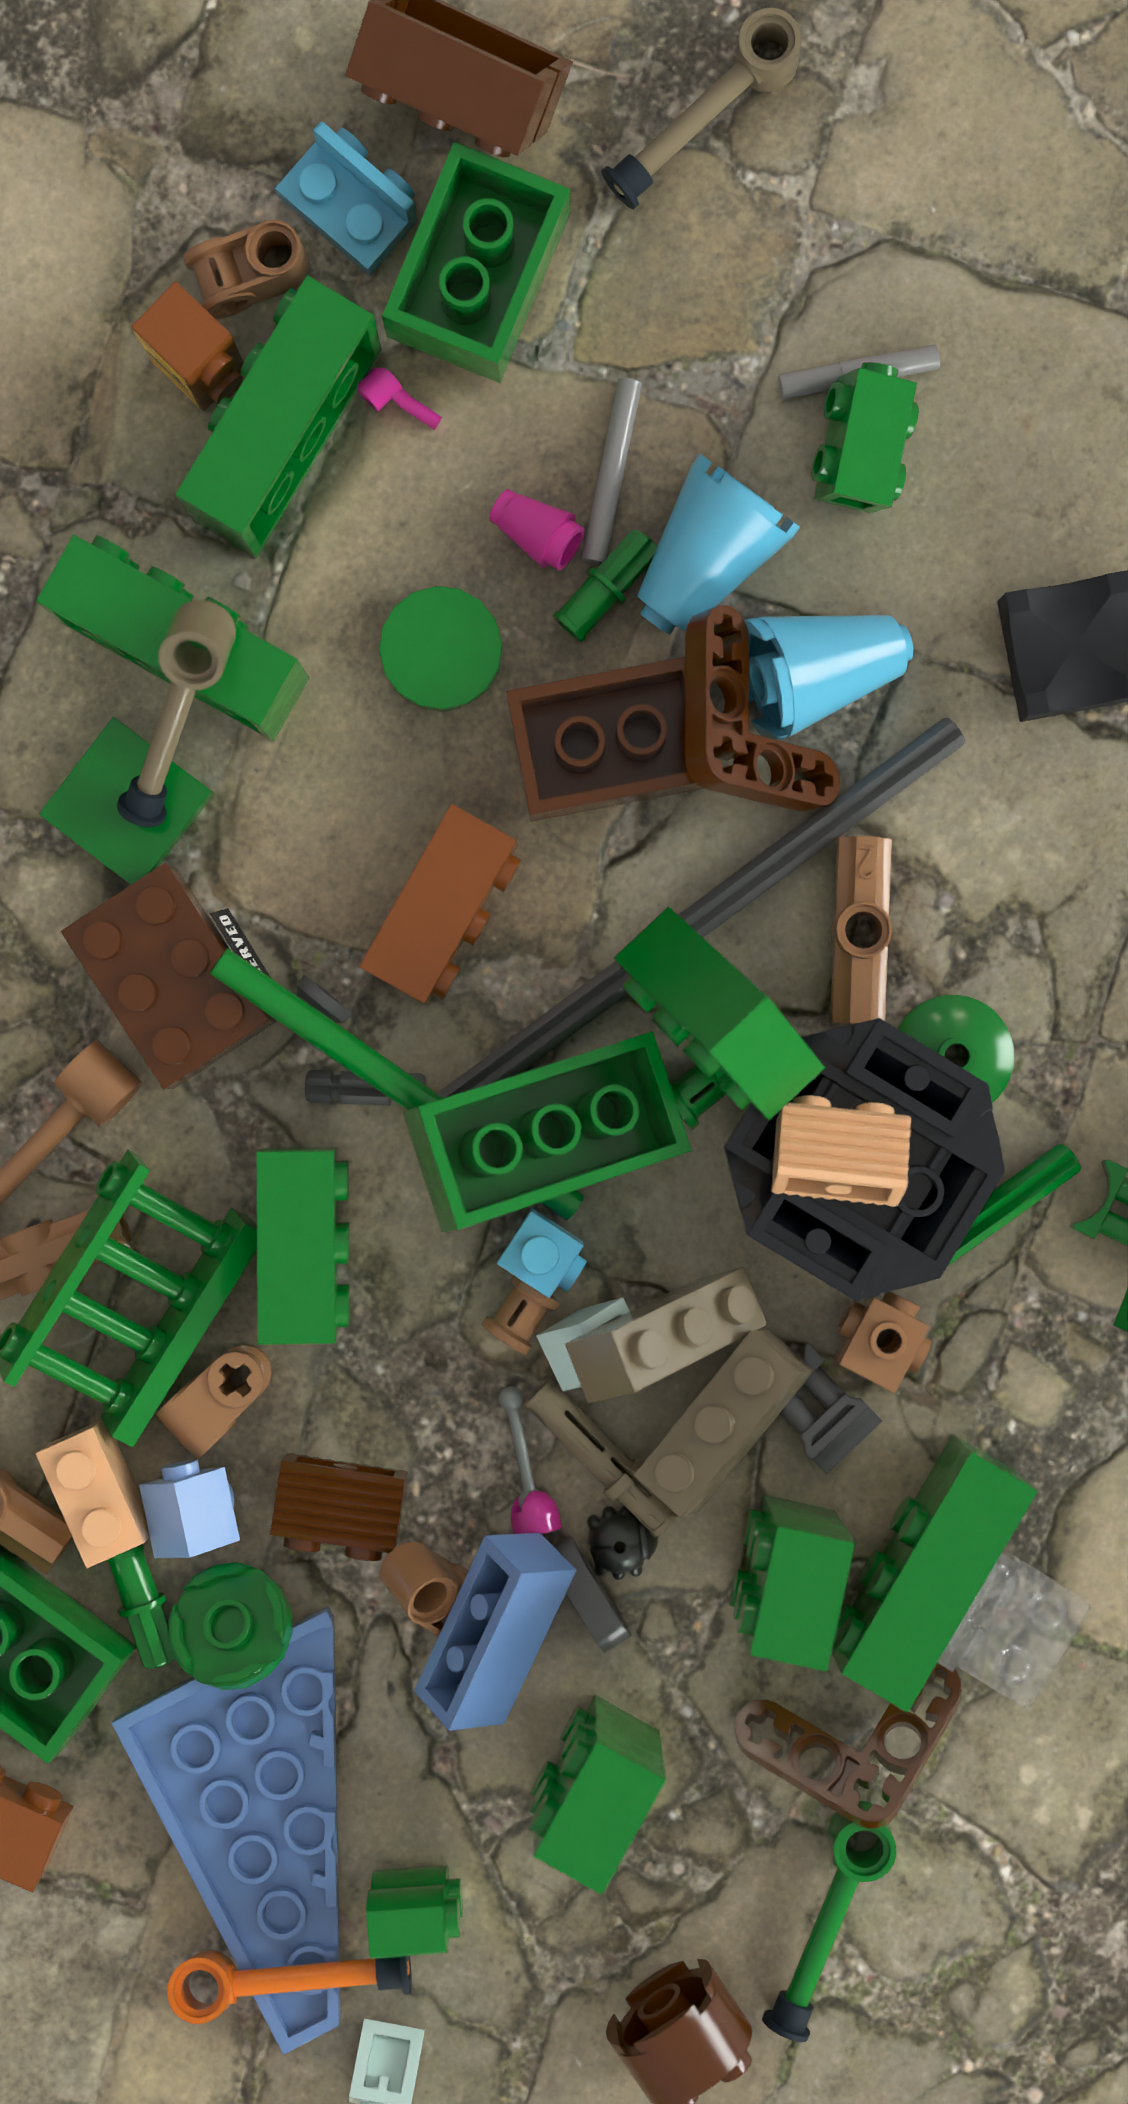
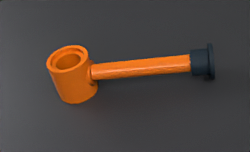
[167,1950,412,2024]

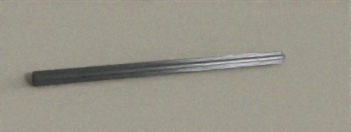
[437,718,965,1098]

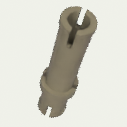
[523,1377,678,1538]

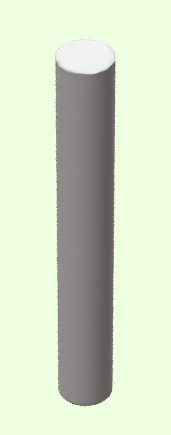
[581,378,642,565]

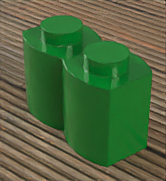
[366,1865,463,1959]

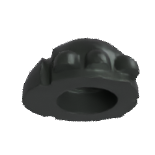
[587,1505,658,1580]

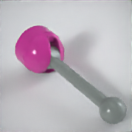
[499,1386,562,1534]

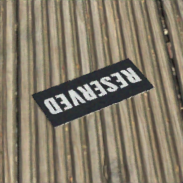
[209,908,271,978]

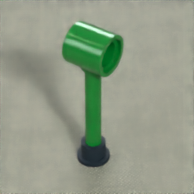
[762,1801,897,2042]

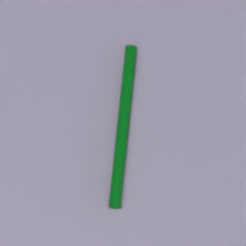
[209,948,584,1220]

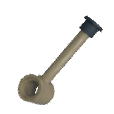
[601,8,801,210]
[117,600,236,827]

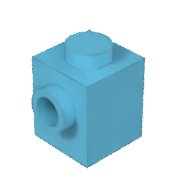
[497,1208,587,1298]

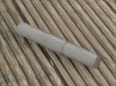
[778,344,940,400]

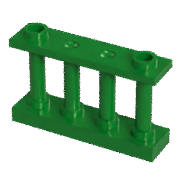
[0,1149,257,1447]

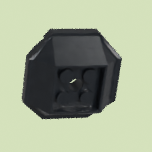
[723,1018,1005,1302]

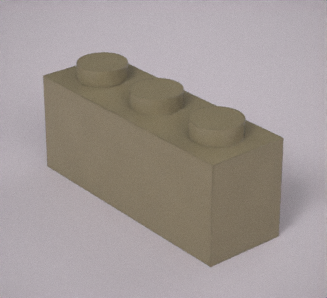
[565,1267,767,1403]
[633,1330,815,1518]

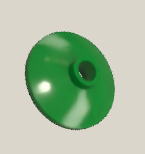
[897,995,1014,1103]

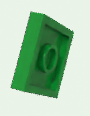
[38,716,215,885]

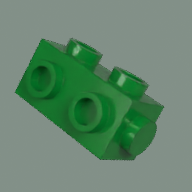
[811,362,919,513]

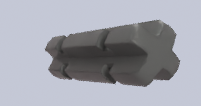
[305,1070,426,1106]

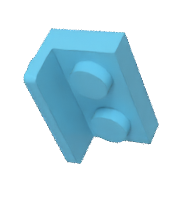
[275,121,418,276]

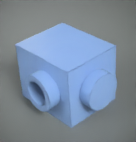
[139,1459,240,1558]

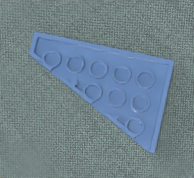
[111,1606,341,2055]

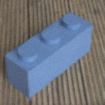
[414,1533,576,1731]

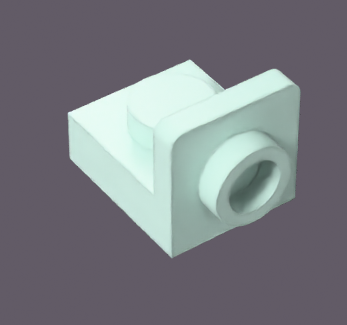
[349,2018,425,2104]

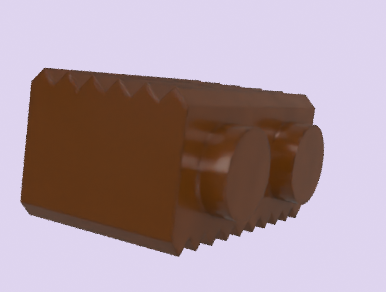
[270,1453,408,1561]

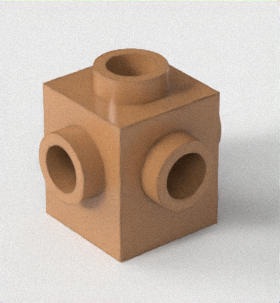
[833,1291,932,1393]

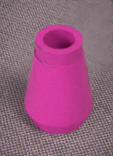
[489,489,585,571]

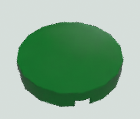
[379,586,503,712]
[168,1562,293,1691]

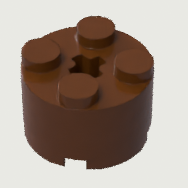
[606,1959,752,2104]

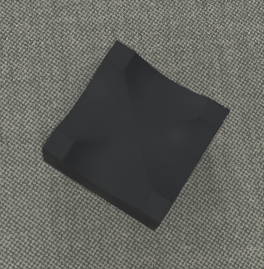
[997,570,1128,722]

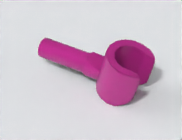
[357,368,442,430]

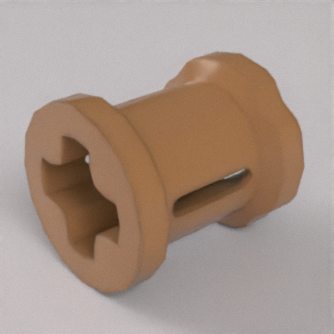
[481,1276,561,1355]

